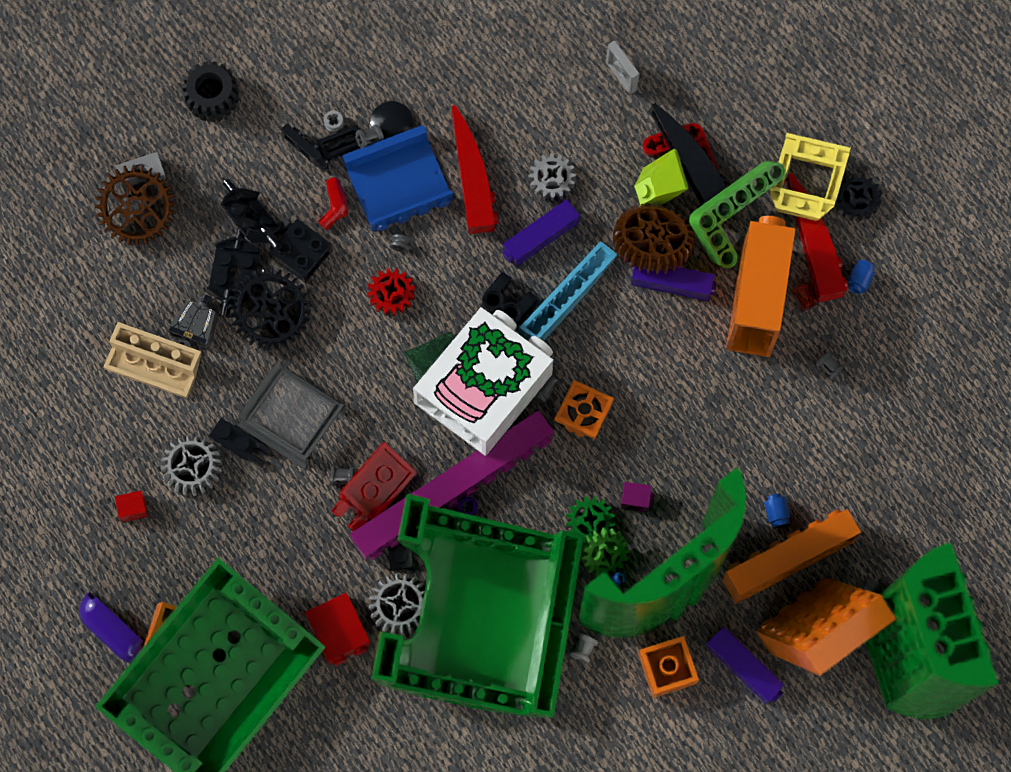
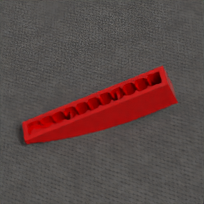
[451,105,498,235]
[786,173,848,303]

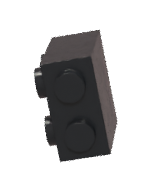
[269,219,333,284]

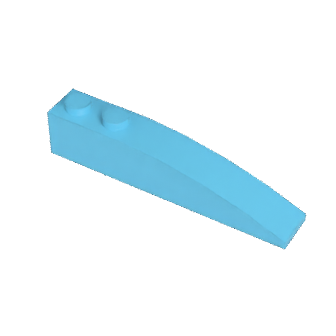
[517,241,618,341]

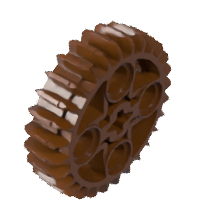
[94,164,177,246]
[613,203,695,275]

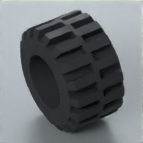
[182,61,239,122]

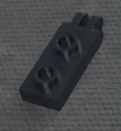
[281,123,329,171]

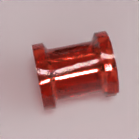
[792,282,819,311]

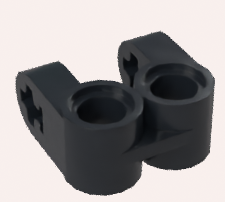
[482,272,539,327]

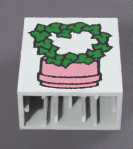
[413,307,553,456]

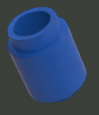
[847,260,875,294]
[764,494,791,529]

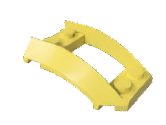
[770,133,851,221]

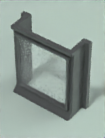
[238,362,348,470]

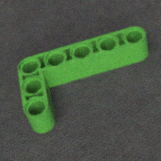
[689,161,786,268]

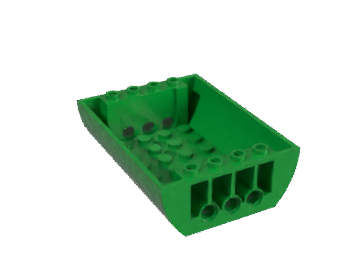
[865,542,999,719]
[94,557,325,772]

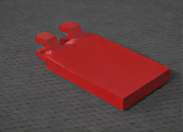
[331,442,417,532]

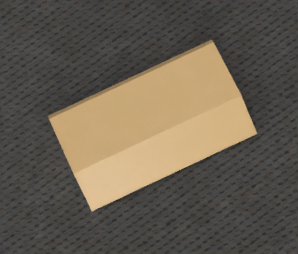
[103,322,202,399]

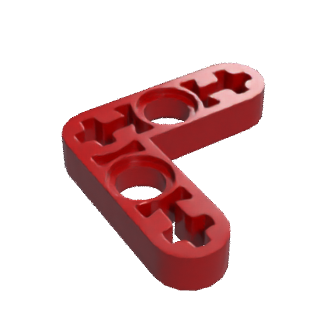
[642,123,718,171]

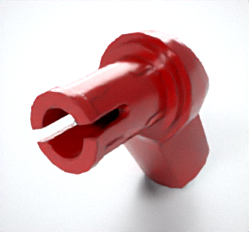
[317,177,348,231]

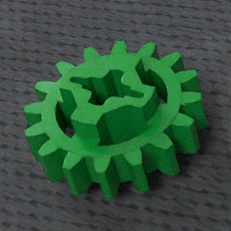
[566,496,615,543]

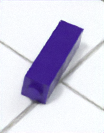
[502,199,580,267]
[631,266,717,302]
[706,626,784,704]

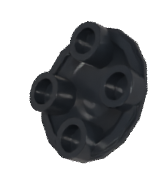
[370,101,413,139]

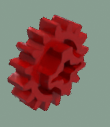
[367,268,415,316]

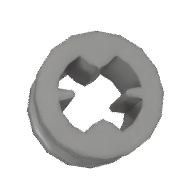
[324,110,344,132]

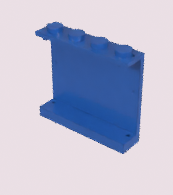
[342,125,453,231]

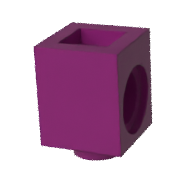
[620,482,655,512]

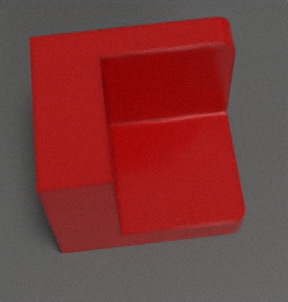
[115,490,149,523]

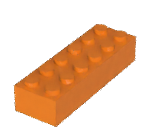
[722,508,861,604]

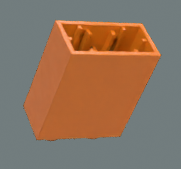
[726,216,796,357]

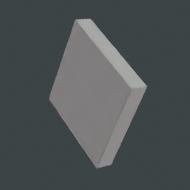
[606,40,639,94]

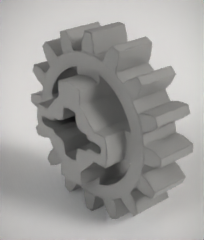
[528,153,576,201]

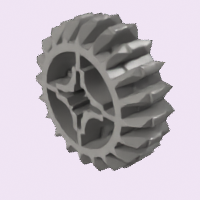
[161,435,222,496]
[369,573,425,636]

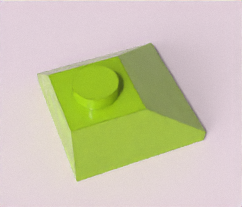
[635,149,689,207]

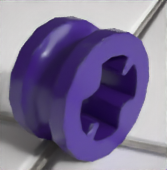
[458,497,478,516]

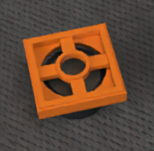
[554,380,615,440]

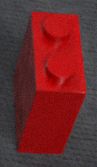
[305,592,371,666]

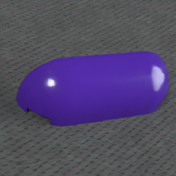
[80,591,144,663]

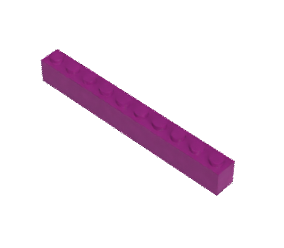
[350,410,554,561]

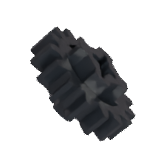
[835,173,882,221]

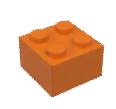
[638,636,699,698]

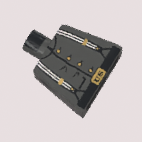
[168,294,218,351]

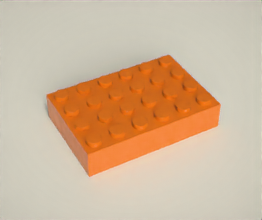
[756,578,896,676]

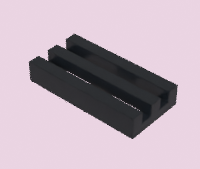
[317,125,360,161]

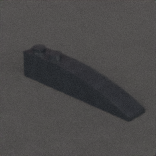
[649,103,737,213]

